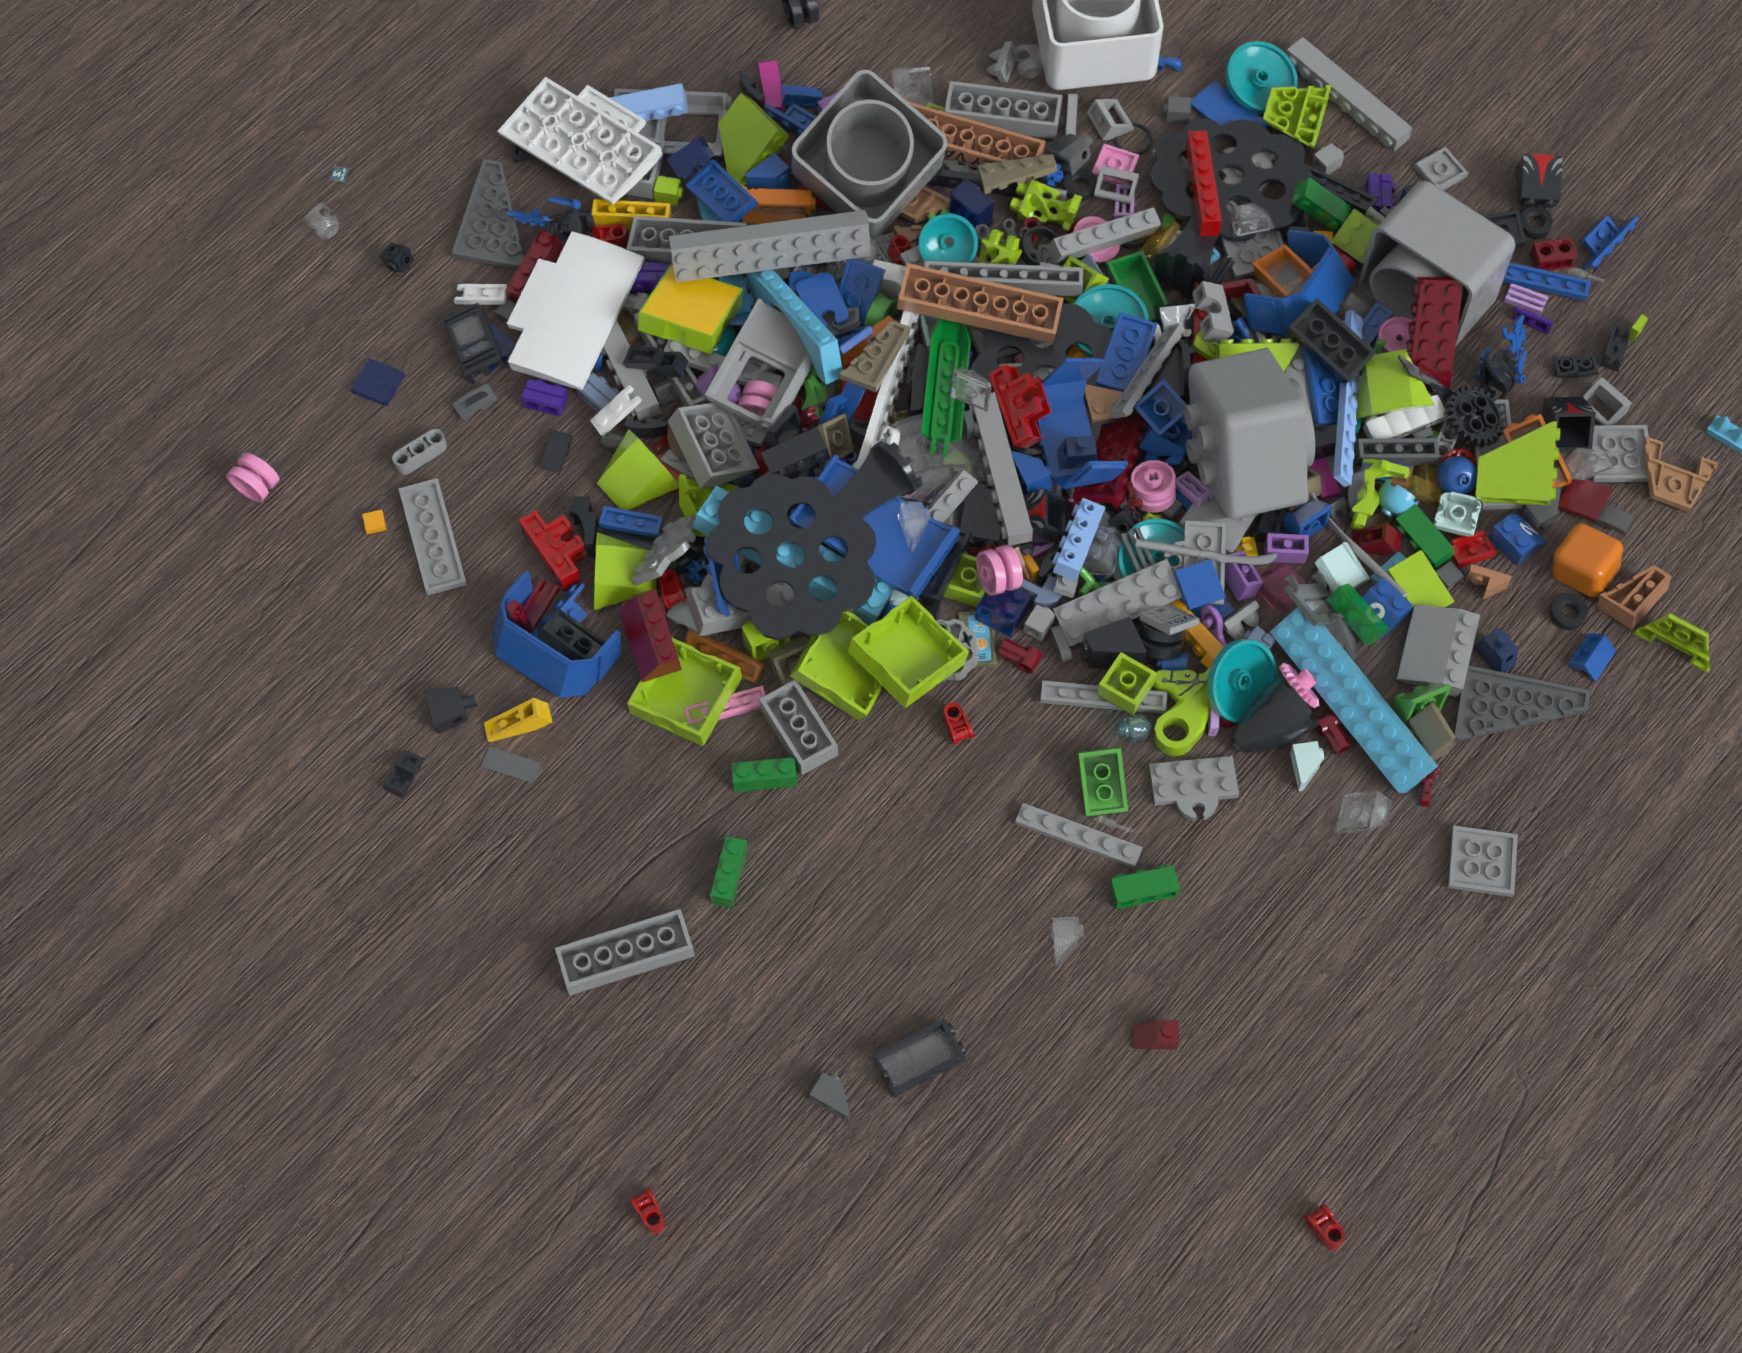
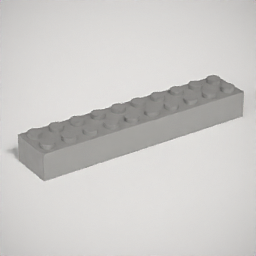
[669,210,871,282]

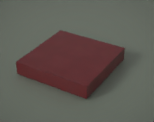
[1558,475,1612,522]

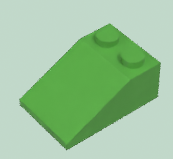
[1391,684,1451,726]
[1077,746,1128,816]

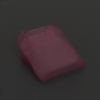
[1259,563,1307,611]

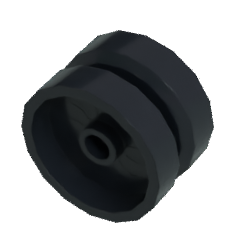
[781,0,819,29]
[1140,621,1186,660]

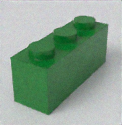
[1291,177,1351,231]
[1396,504,1455,569]
[1326,583,1390,645]
[731,757,797,792]
[710,836,748,908]
[1109,865,1180,909]

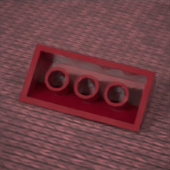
[505,230,566,303]
[619,589,682,683]

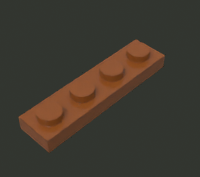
[684,629,764,683]

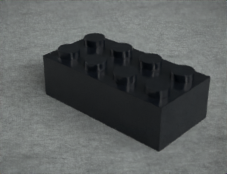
[1286,298,1376,386]

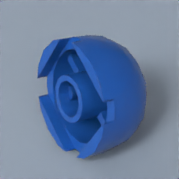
[1436,456,1478,495]

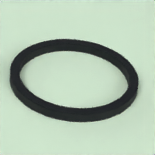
[1114,122,1153,155]

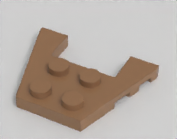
[1643,436,1718,511]

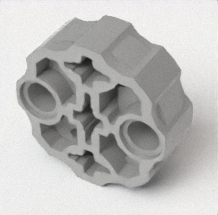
[936,619,979,682]

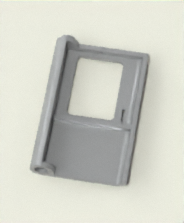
[614,88,732,157]
[705,298,813,432]

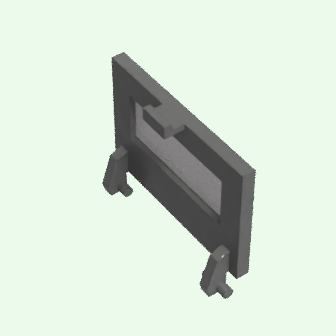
[1284,572,1346,626]

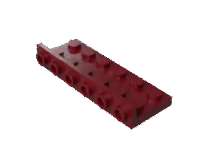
[1406,277,1463,391]
[1073,409,1148,511]

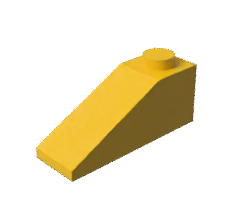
[484,698,552,742]

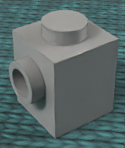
[1312,143,1344,175]
[1024,605,1055,642]

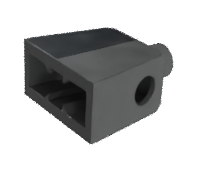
[1045,134,1093,175]

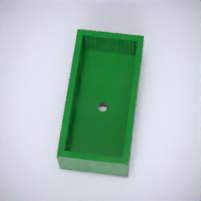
[1105,251,1168,323]

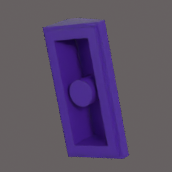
[1512,307,1554,334]

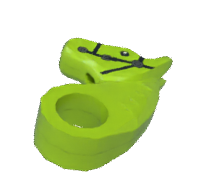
[1153,666,1211,757]

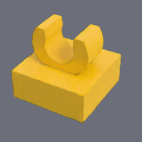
[1235,537,1258,556]

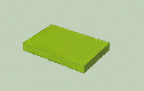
[1386,550,1455,612]

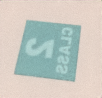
[330,166,349,182]

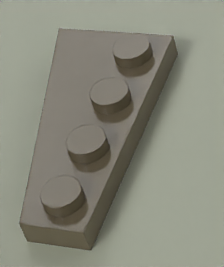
[978,154,1057,194]
[839,320,910,392]

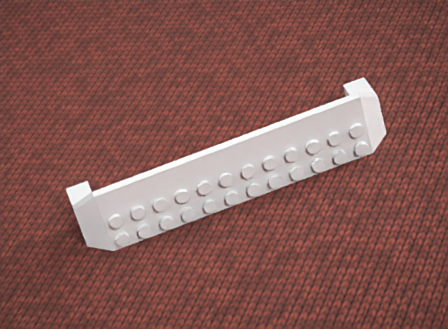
[806,259,920,477]

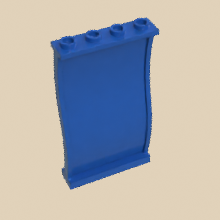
[789,455,960,600]

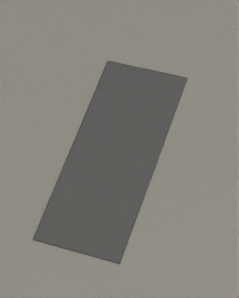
[481,746,542,783]

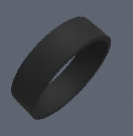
[1018,226,1058,266]

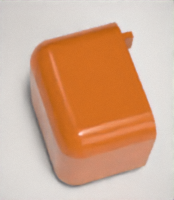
[1552,523,1623,597]

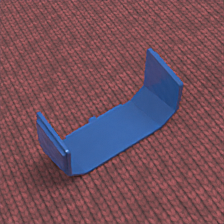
[1244,230,1355,337]
[1037,358,1128,489]
[492,572,622,698]

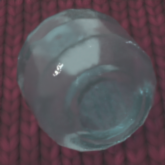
[1118,714,1151,743]

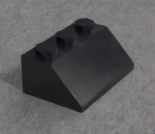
[537,608,605,661]

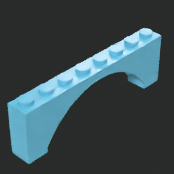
[747,269,843,385]

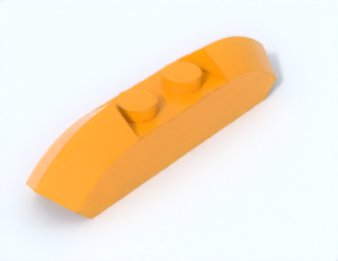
[1170,600,1224,668]

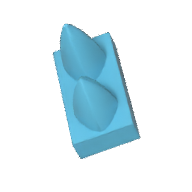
[1705,415,1742,453]

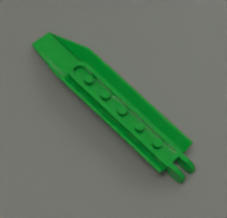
[921,319,971,457]

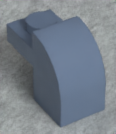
[1019,575,1065,611]

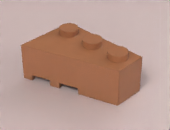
[1597,565,1671,630]

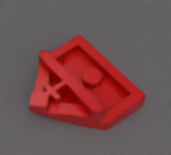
[1451,530,1496,568]

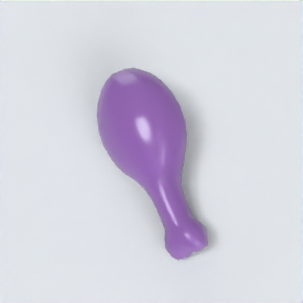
[1201,605,1227,647]

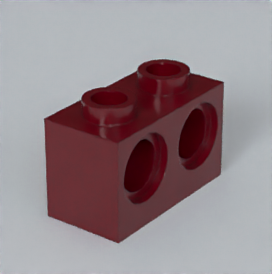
[1530,237,1578,271]

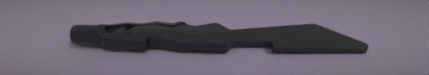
[1398,355,1453,401]

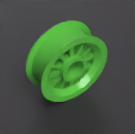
[864,292,898,328]

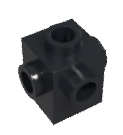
[379,243,415,273]
[1108,503,1142,536]

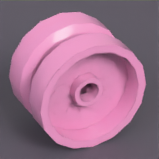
[1374,316,1412,354]
[738,380,778,416]
[226,453,280,503]
[1131,460,1176,513]
[976,545,1023,595]

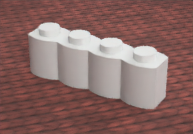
[1363,394,1448,439]

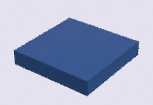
[1173,559,1226,611]

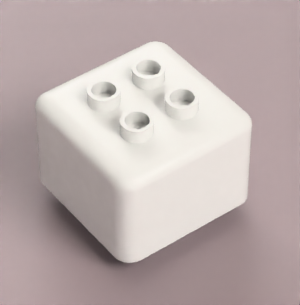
[1032,0,1163,90]

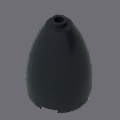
[1231,675,1319,753]

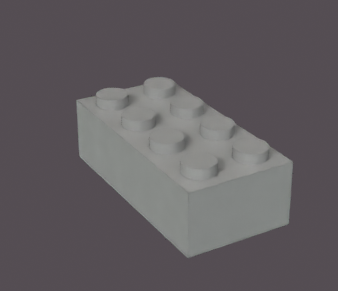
[759,680,838,775]

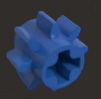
[1041,164,1063,187]
[685,558,709,584]

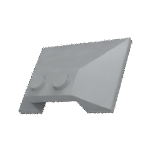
[1179,485,1259,554]

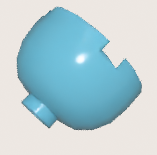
[1378,479,1419,518]

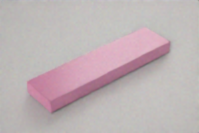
[684,685,766,724]

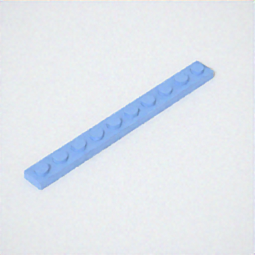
[1333,310,1364,487]

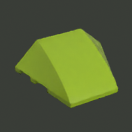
[1263,85,1331,149]
[1356,349,1435,419]
[597,430,679,511]
[679,474,740,537]
[594,532,657,611]
[1633,613,1710,673]

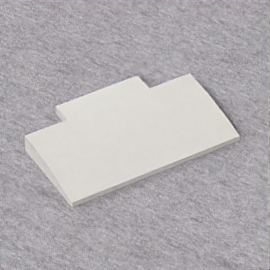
[498,77,663,205]
[507,231,645,391]

